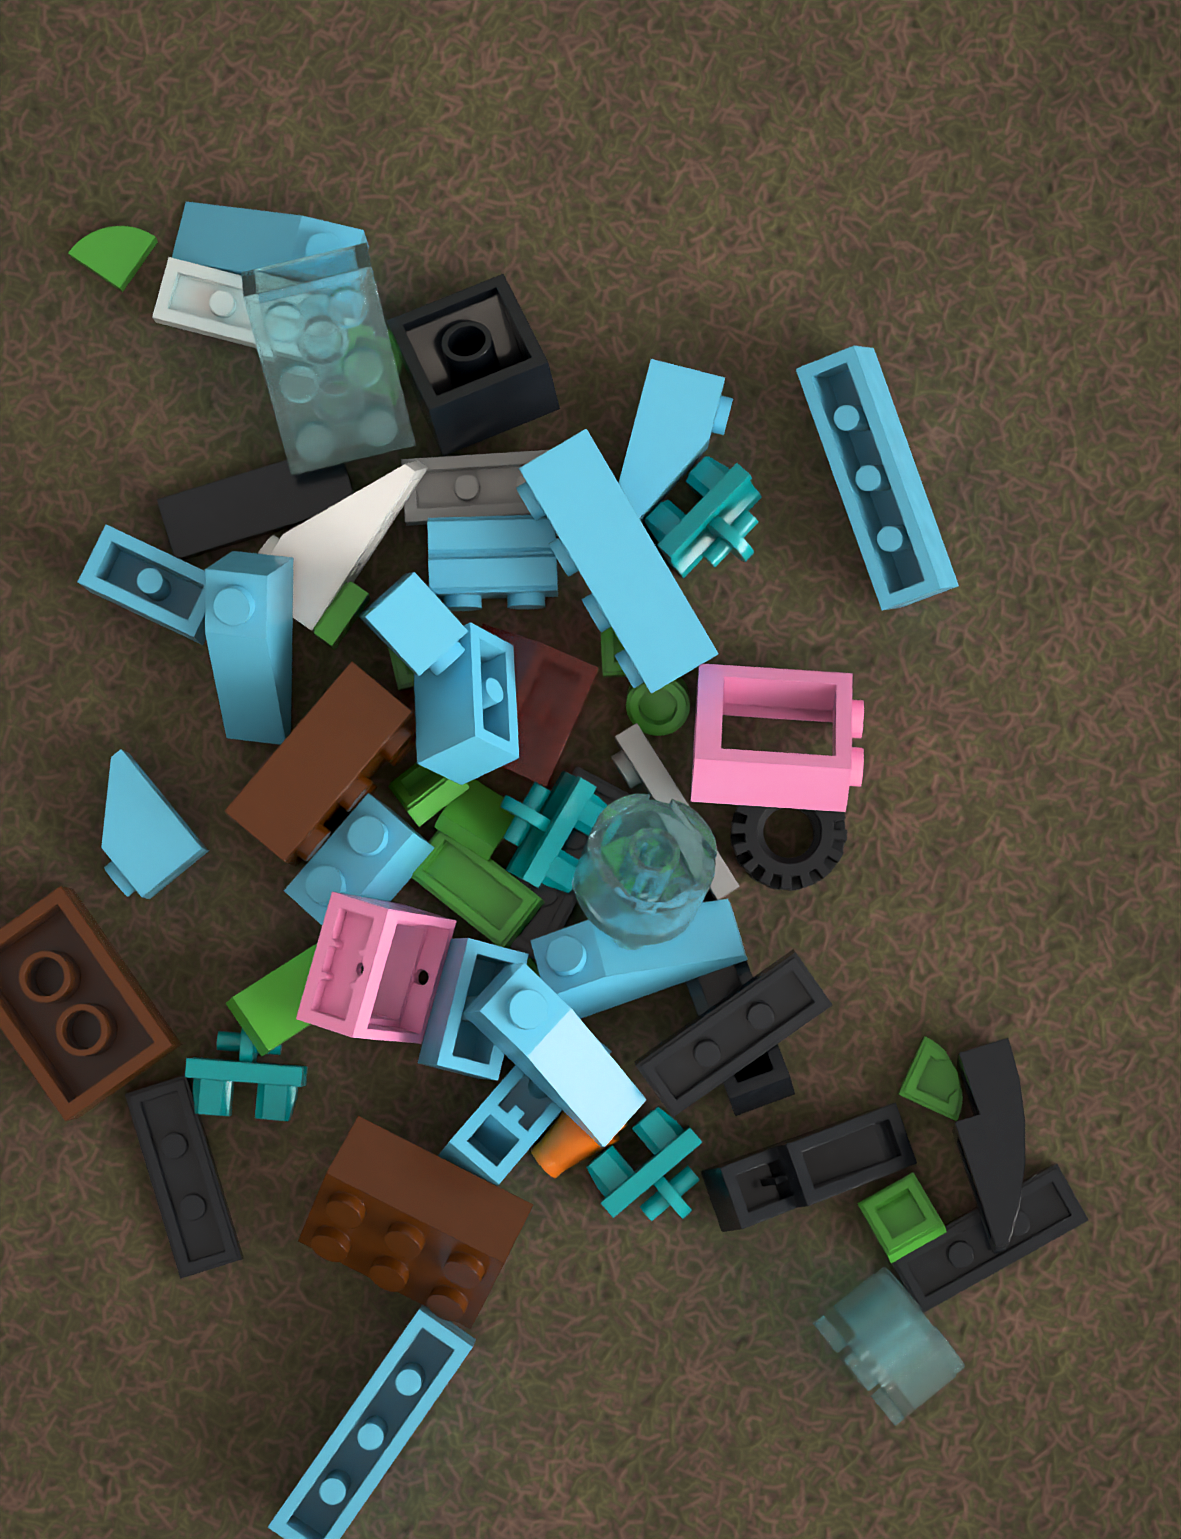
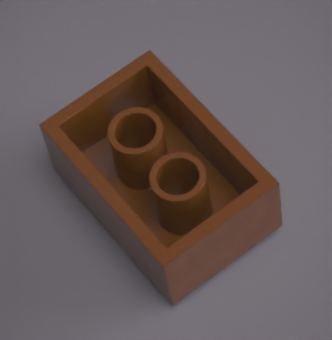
[225,661,416,867]
[0,886,182,1121]
[298,1116,533,1329]

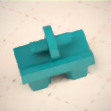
[645,456,762,578]
[500,771,615,893]
[185,1029,308,1121]
[586,1106,702,1221]

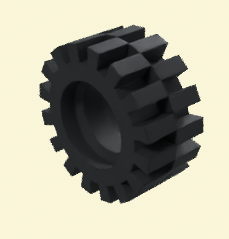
[730,805,847,891]

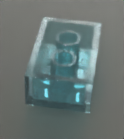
[241,242,416,475]

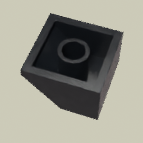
[387,274,560,456]

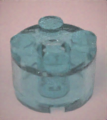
[572,793,717,950]
[813,1267,965,1426]

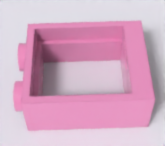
[691,664,864,812]
[296,892,457,1044]

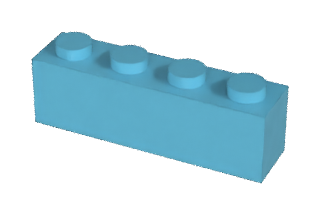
[796,345,959,610]
[516,429,719,694]
[268,1305,476,1539]

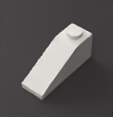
[258,460,428,631]

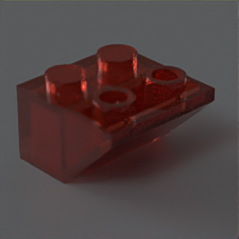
[481,624,599,790]

